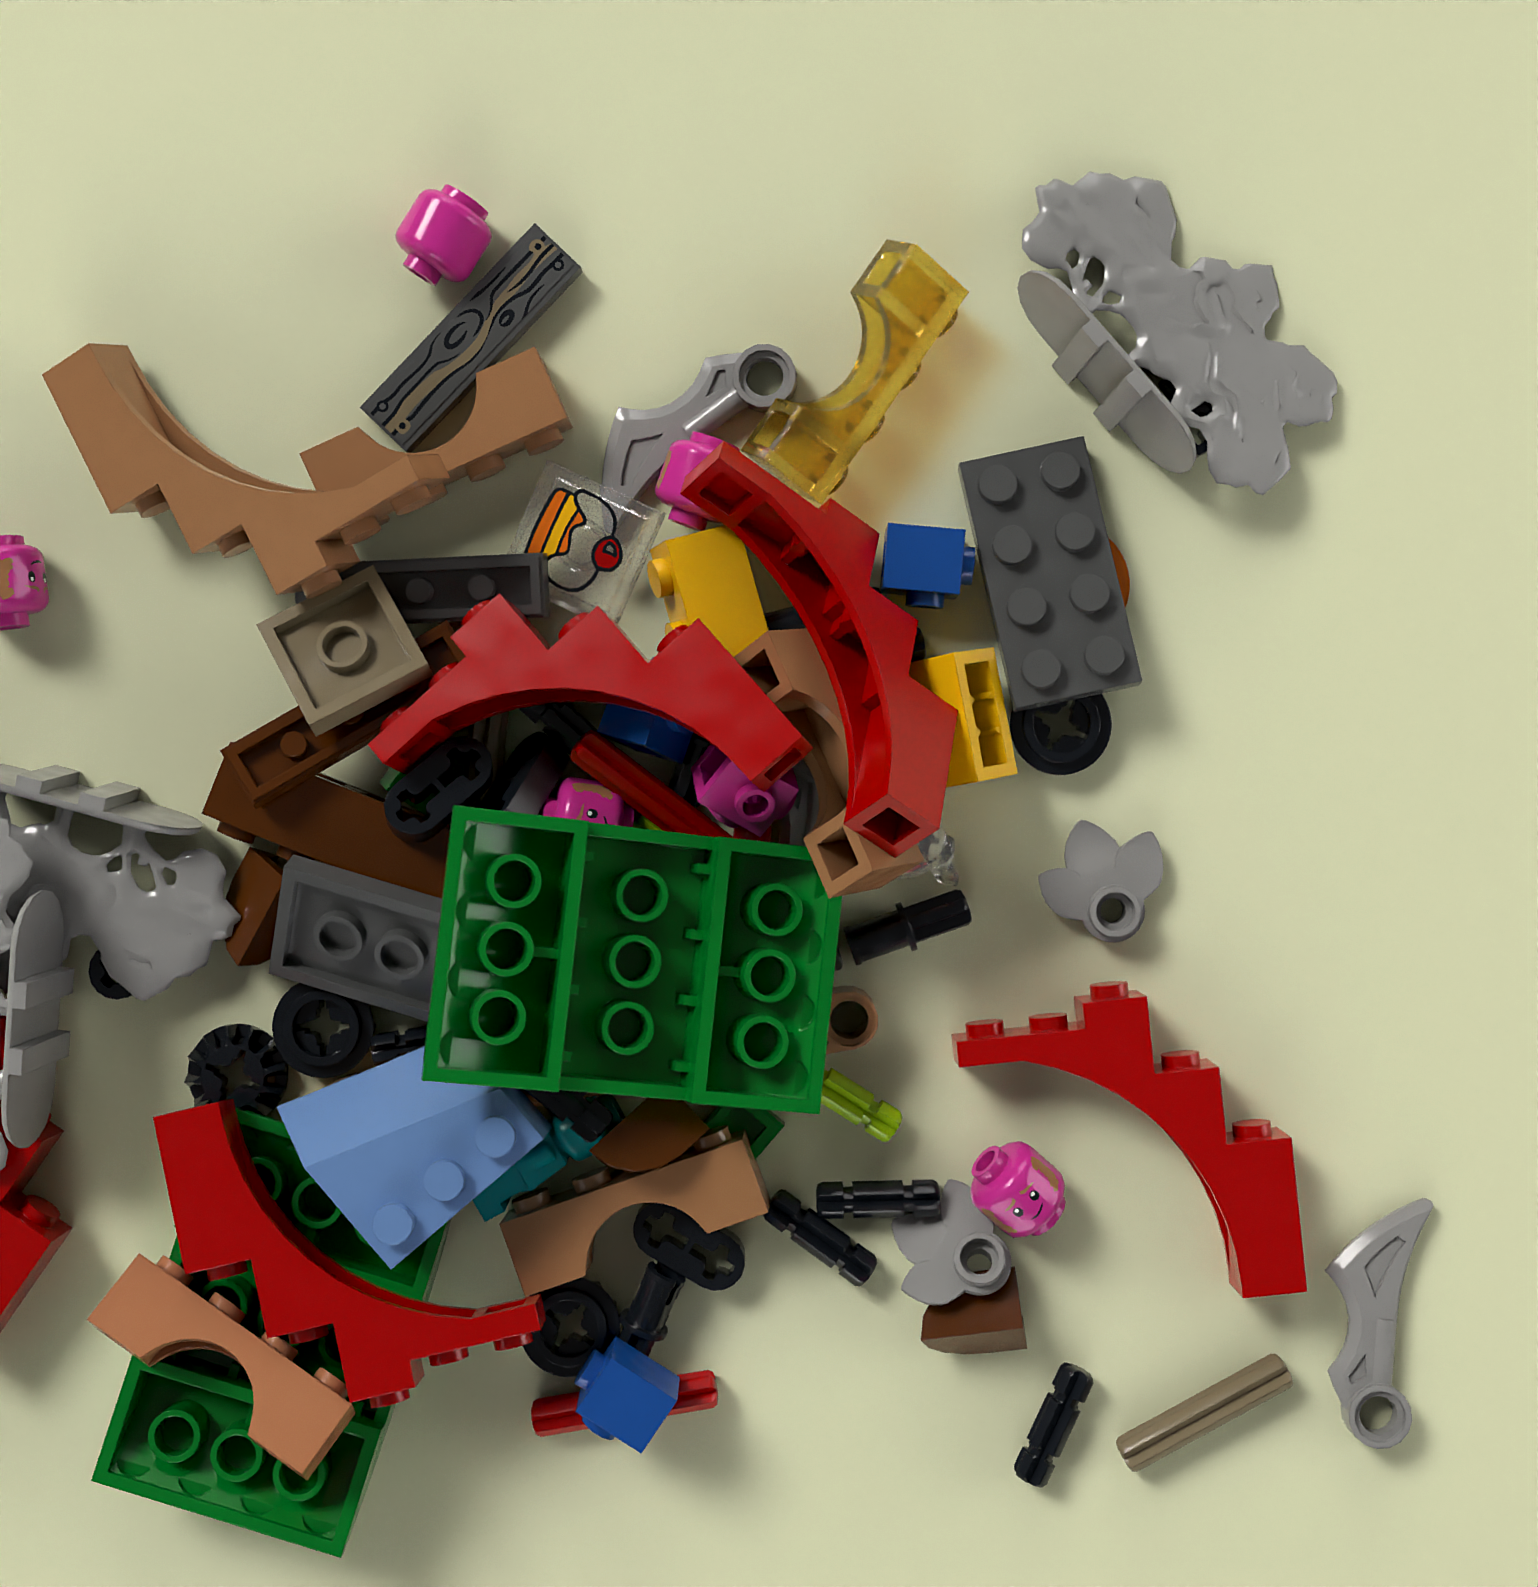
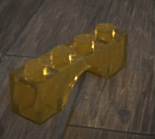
[740,239,969,504]

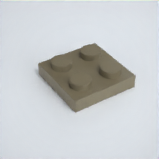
[256,565,434,737]

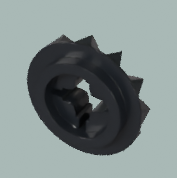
[1009,694,1112,775]
[272,983,376,1078]
[184,1023,288,1116]
[523,1277,621,1377]

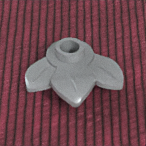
[1038,820,1163,942]
[891,1179,1011,1305]

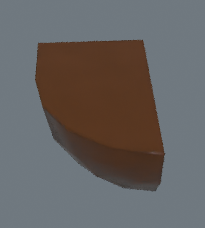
[225,847,283,966]
[589,1098,710,1173]
[921,1266,1027,1354]

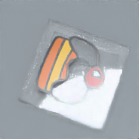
[507,460,666,624]

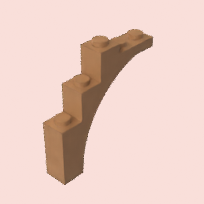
[42,343,450,599]

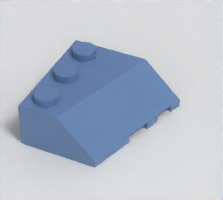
[277,1046,552,1269]

